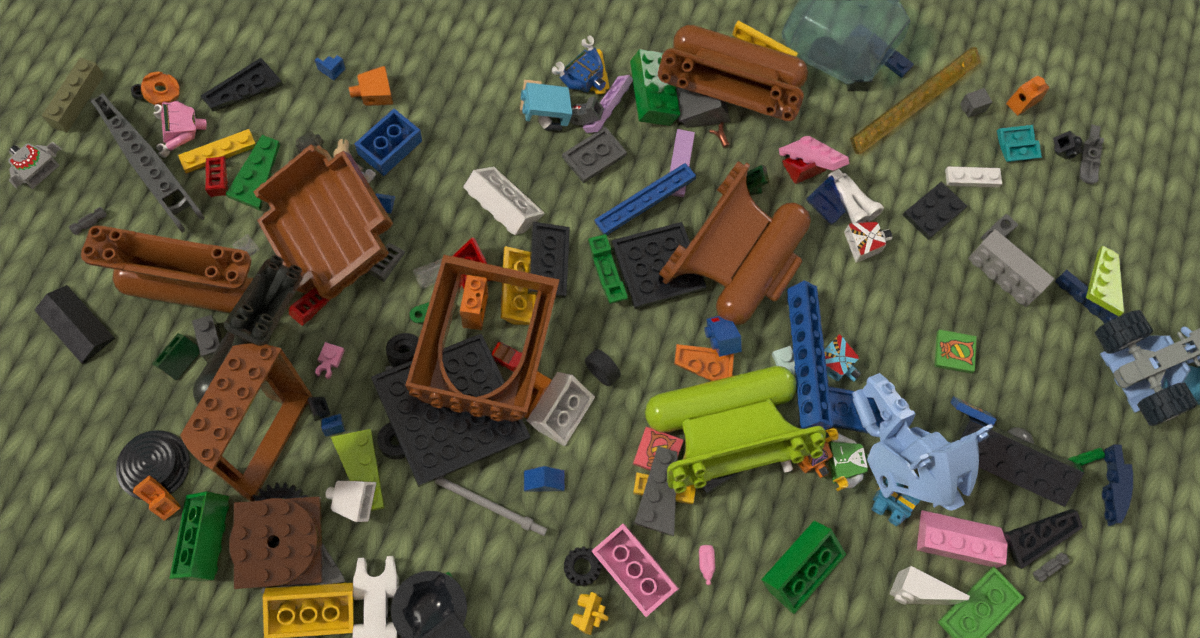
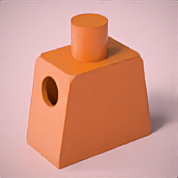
[349,66,393,106]
[1006,76,1049,116]

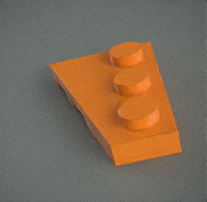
[674,344,734,381]

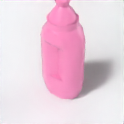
[699,545,716,585]

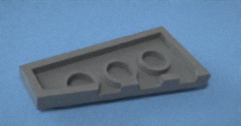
[634,446,677,537]

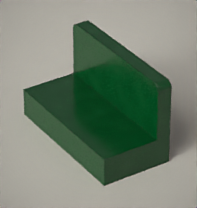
[152,333,200,380]

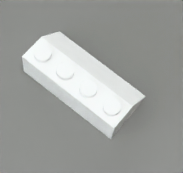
[463,167,545,235]

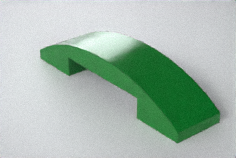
[588,234,628,304]

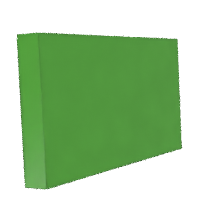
[938,566,1024,638]

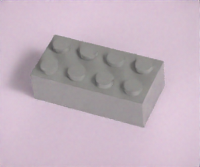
[968,229,1054,307]

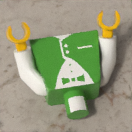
[825,428,869,491]

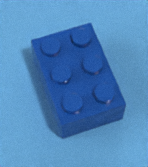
[354,109,422,176]

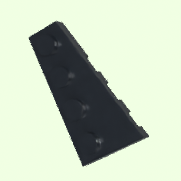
[201,58,283,112]
[1004,509,1083,569]

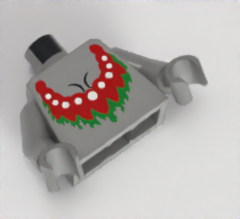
[8,142,62,189]

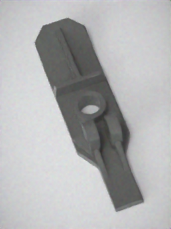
[1080,124,1104,184]

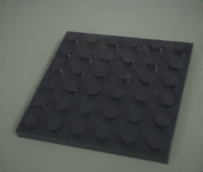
[371,333,531,487]

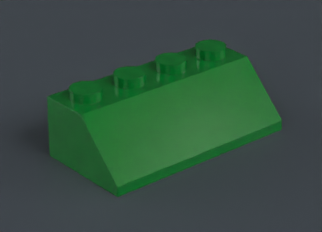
[169,491,230,581]
[761,520,846,614]

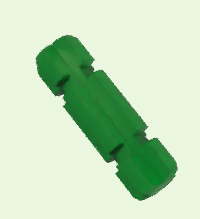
[1067,448,1105,466]

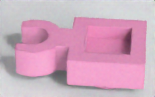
[315,342,345,379]

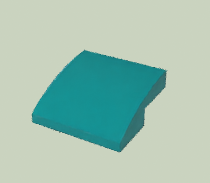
[997,125,1042,162]

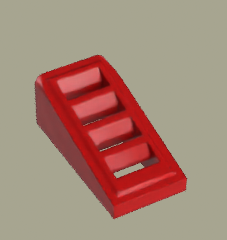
[205,156,228,197]
[289,287,330,326]

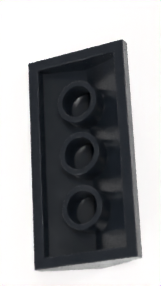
[34,285,116,364]

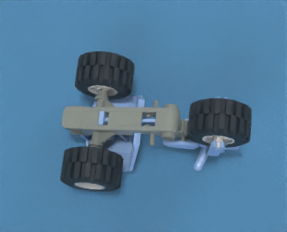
[1095,310,1200,426]

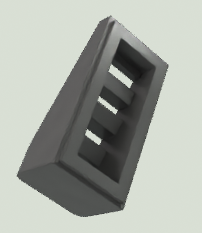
[368,242,405,282]

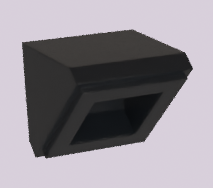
[308,397,331,421]

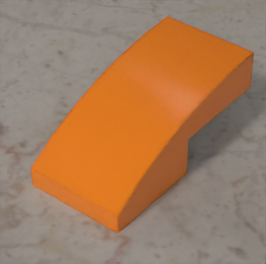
[133,475,181,521]

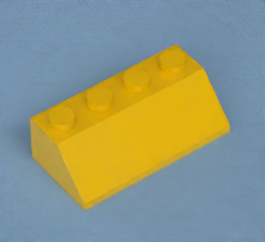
[263,583,354,638]

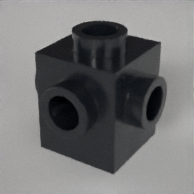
[1053,131,1083,159]

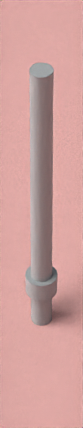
[435,477,547,536]

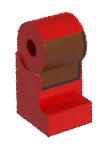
[491,342,522,372]

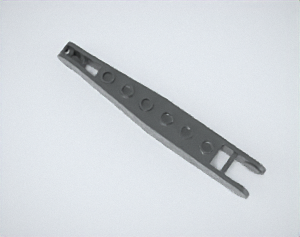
[90,93,205,233]

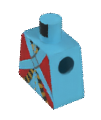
[824,334,862,382]

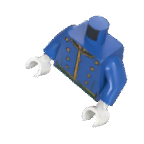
[552,35,606,92]

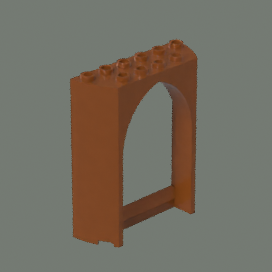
[405,255,559,421]
[180,344,312,501]

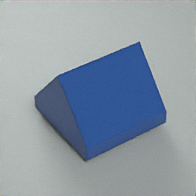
[375,193,395,214]
[321,414,345,437]

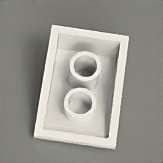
[890,566,970,605]

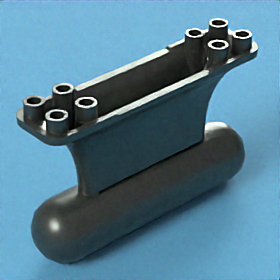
[193,255,303,405]

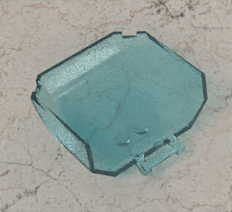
[781,0,911,84]

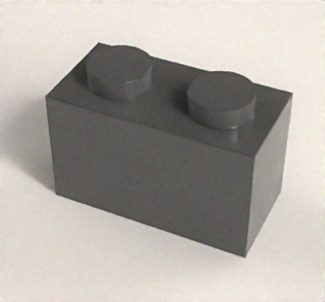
[192,315,222,363]

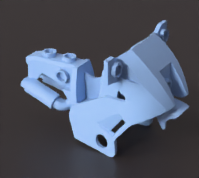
[852,373,993,510]

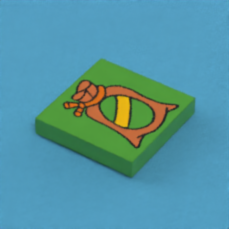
[935,330,976,373]

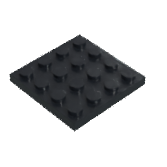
[612,222,707,310]

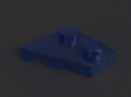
[806,175,845,225]

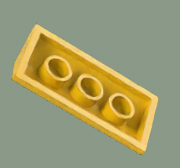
[501,246,537,325]

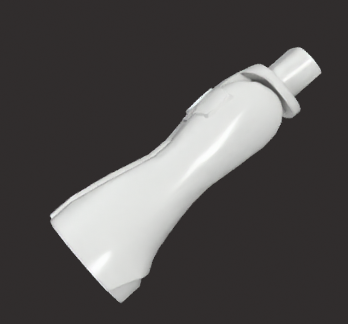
[828,169,884,223]

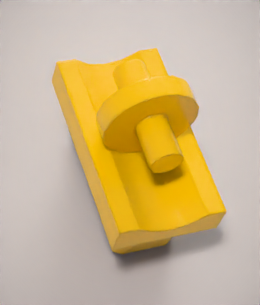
[571,592,609,635]

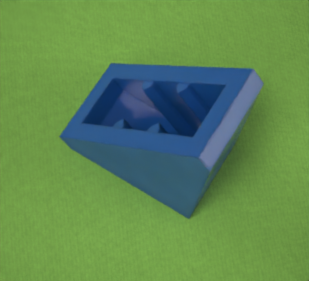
[524,466,565,492]

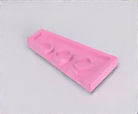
[779,136,849,171]

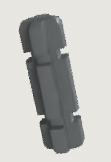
[69,207,107,235]
[1033,553,1070,582]

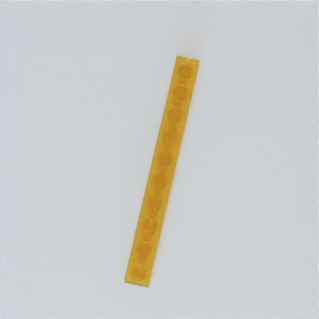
[850,47,981,154]

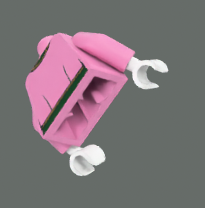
[153,101,206,158]

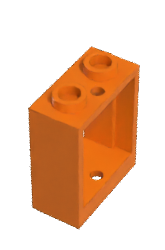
[460,275,489,331]

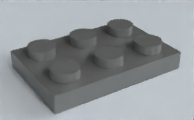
[562,127,627,184]

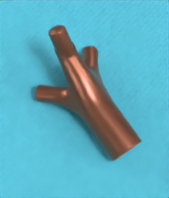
[709,122,730,148]

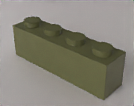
[42,57,104,133]

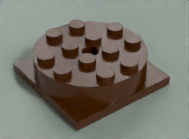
[229,496,322,589]

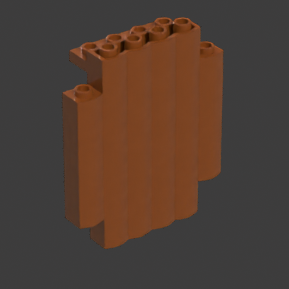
[254,144,393,300]

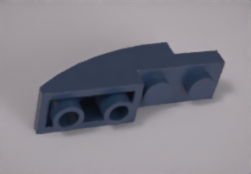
[1102,444,1133,527]

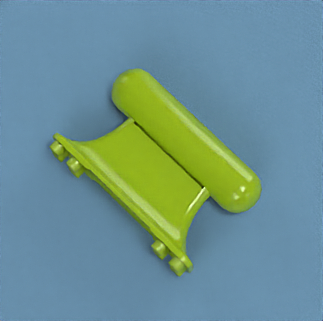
[645,366,826,493]

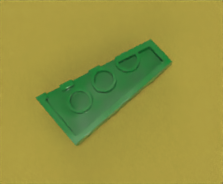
[226,135,280,211]

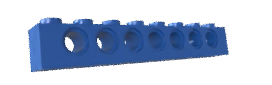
[787,280,833,429]

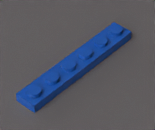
[594,163,696,235]

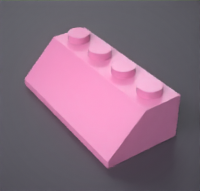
[917,510,1008,568]
[592,524,679,617]

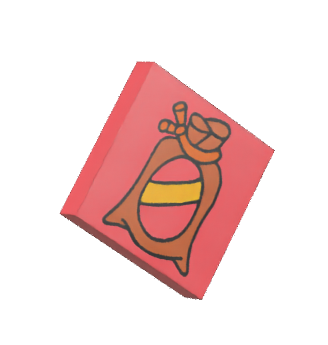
[633,427,683,470]

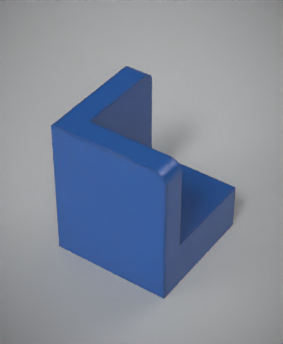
[315,55,345,80]

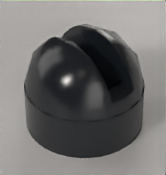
[131,84,144,100]

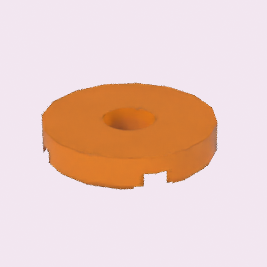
[141,72,179,106]

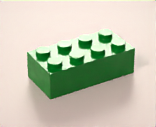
[630,49,680,126]

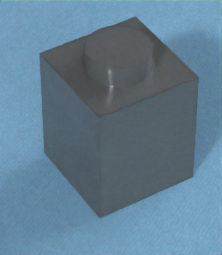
[960,88,992,118]

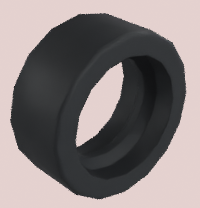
[585,349,621,386]

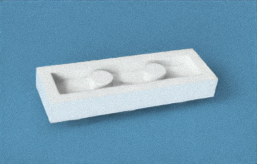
[945,167,1002,187]

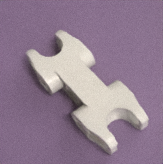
[353,556,399,638]

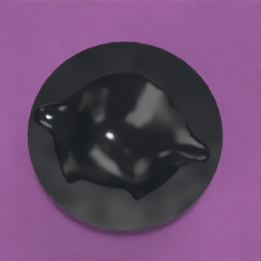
[116,430,190,500]
[391,570,467,638]

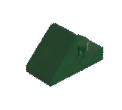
[746,165,770,195]

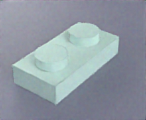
[772,346,797,383]

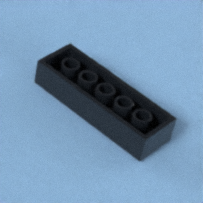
[952,414,1084,507]

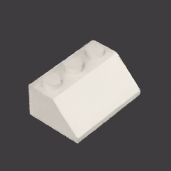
[527,372,595,446]

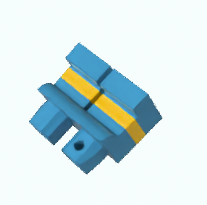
[872,478,920,526]

